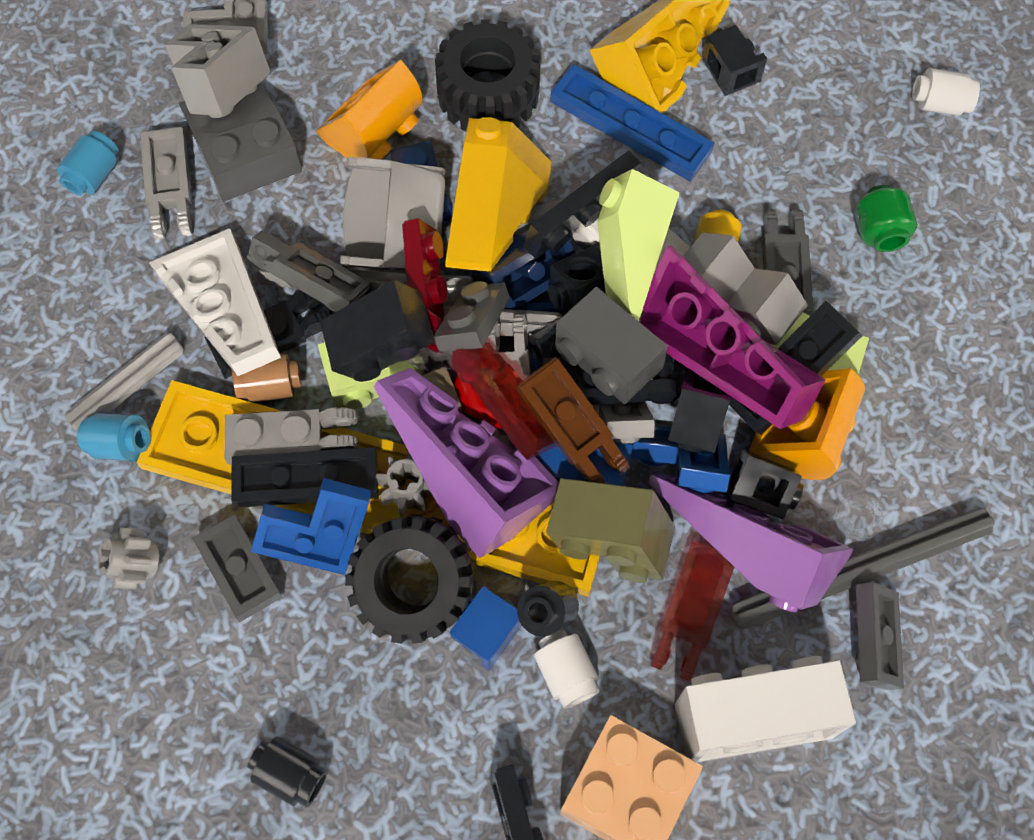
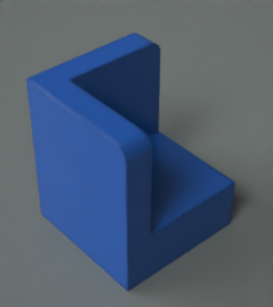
[450,586,522,671]

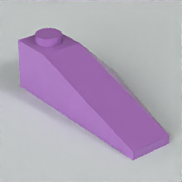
[374,368,559,558]
[648,474,853,612]

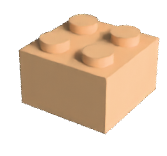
[560,715,703,840]

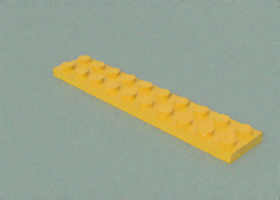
[136,380,600,597]

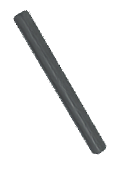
[731,508,994,630]

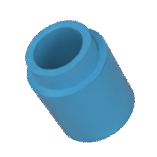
[56,131,119,196]
[77,413,151,462]

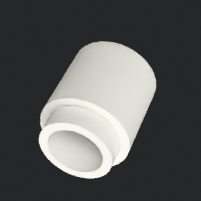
[912,68,980,116]
[534,630,600,709]

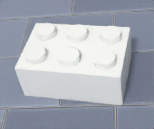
[674,656,856,762]

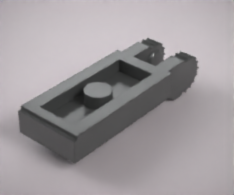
[762,209,814,316]

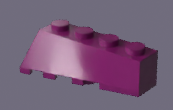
[639,245,826,429]

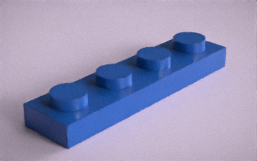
[550,64,715,182]

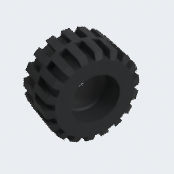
[435,19,540,132]
[345,515,477,644]

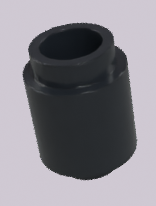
[517,581,579,637]
[247,736,328,808]

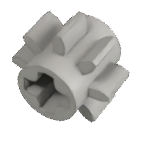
[376,453,432,516]
[97,528,159,589]

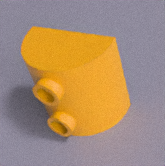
[315,60,423,159]
[749,368,865,480]

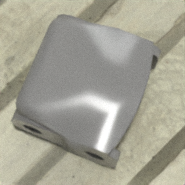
[340,157,445,268]

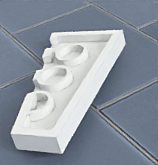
[149,228,281,376]

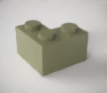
[546,478,675,583]

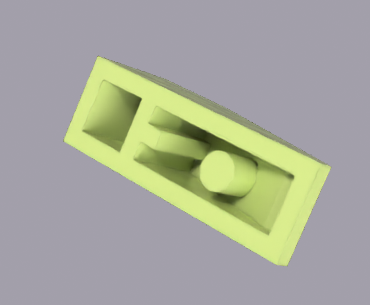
[597,169,680,321]

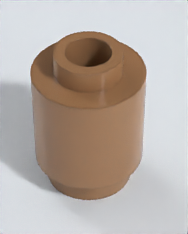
[232,352,302,403]

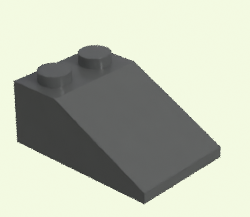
[179,82,302,202]

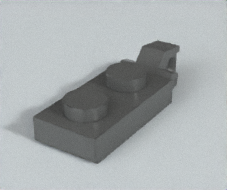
[247,230,372,311]

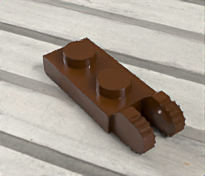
[515,357,630,484]

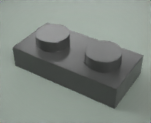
[434,281,510,352]
[192,514,283,622]
[853,582,904,690]

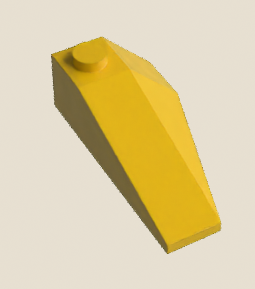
[589,0,731,113]
[446,117,552,272]

